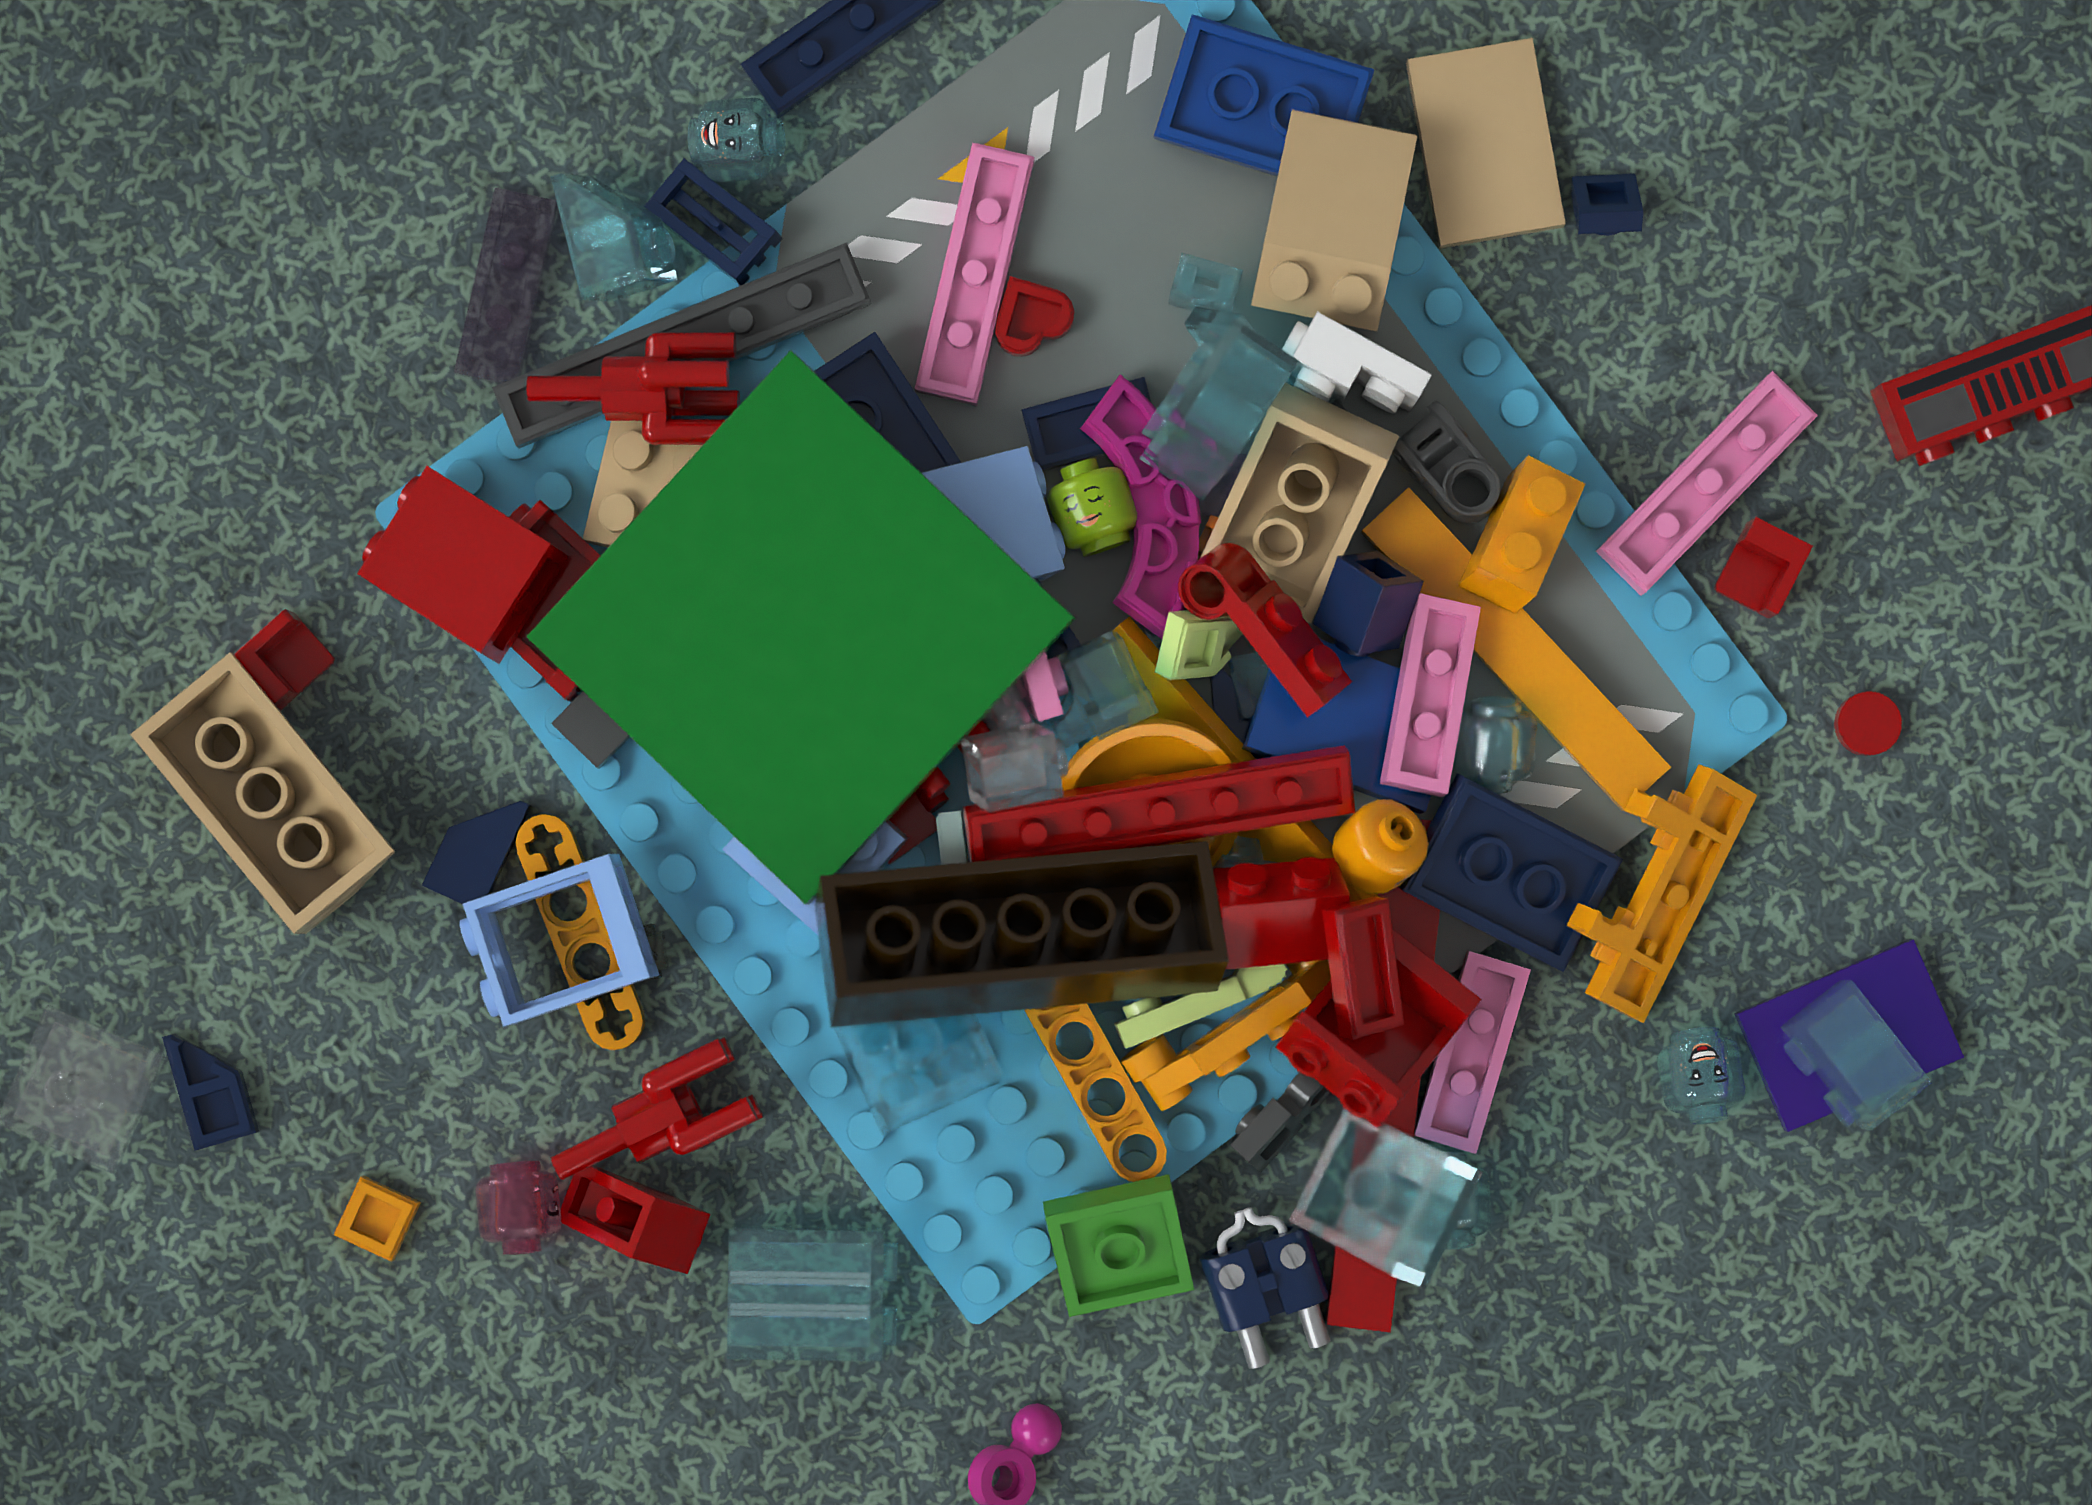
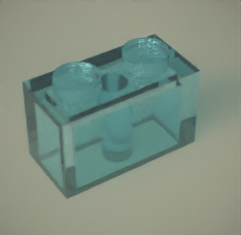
[1781,980,1933,1131]

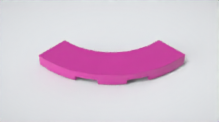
[1080,374,1201,639]

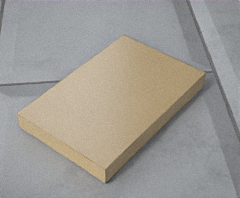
[1406,38,1566,249]

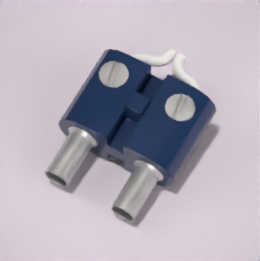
[1199,1207,1331,1369]

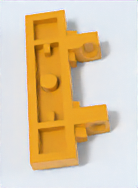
[1566,764,1757,1023]

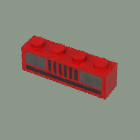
[1870,305,2092,466]

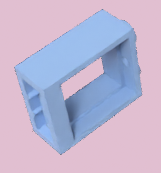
[460,854,659,1027]

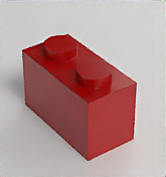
[1213,857,1350,970]

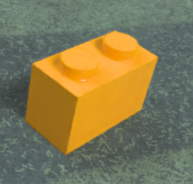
[1458,455,1586,614]

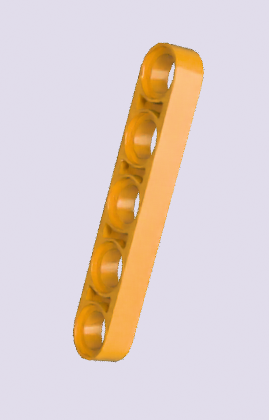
[1024,1004,1167,1182]

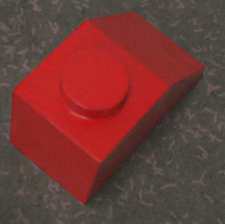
[557,1165,711,1274]

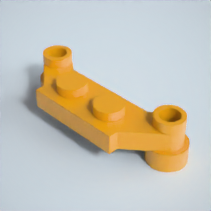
[1120,960,1331,1111]

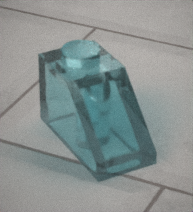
[551,173,677,302]

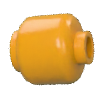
[1332,799,1428,894]

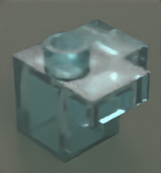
[1048,630,1158,749]

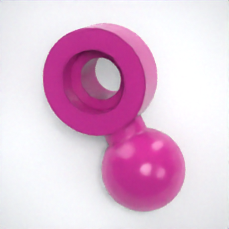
[968,1403,1062,1505]

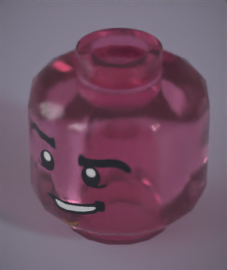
[475,1161,562,1255]

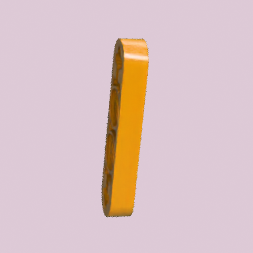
[515,814,645,1050]

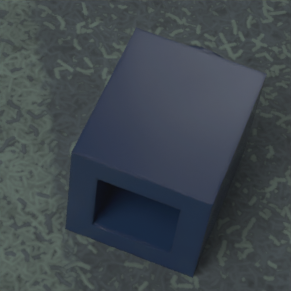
[1313,551,1424,657]

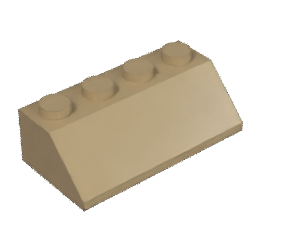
[130,652,396,934]

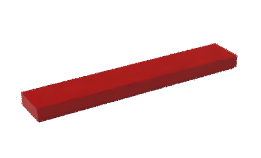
[963,745,1355,862]

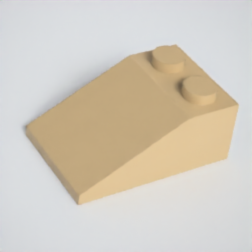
[1251,109,1417,331]
[1200,382,1399,624]

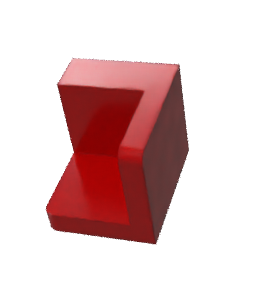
[1714,517,1813,619]
[234,609,335,711]

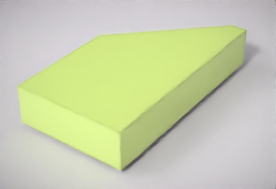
[1155,610,1243,680]

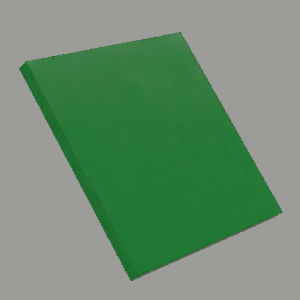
[526,350,1076,905]

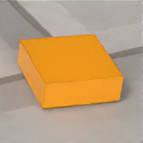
[333,1176,421,1262]

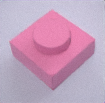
[1020,652,1069,722]

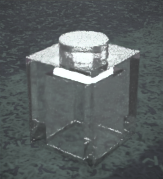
[962,723,1068,812]

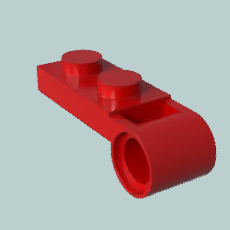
[1178,543,1352,718]

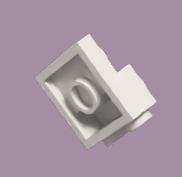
[1277,312,1431,414]

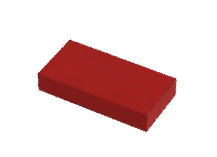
[1322,896,1405,1040]

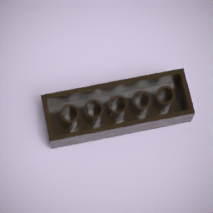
[815,841,1229,1028]

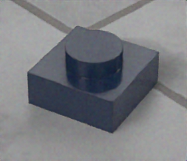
[1571,173,1643,236]

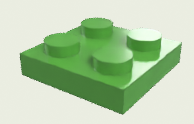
[1043,1174,1194,1317]

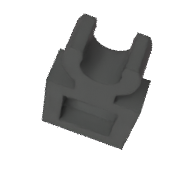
[1230,1072,1330,1173]

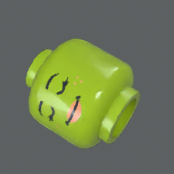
[1047,458,1137,557]

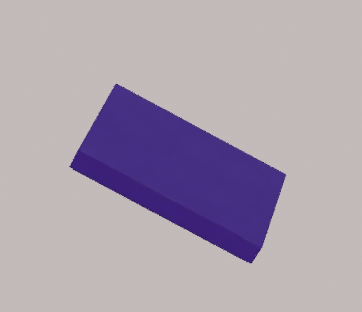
[1734,939,1964,1132]

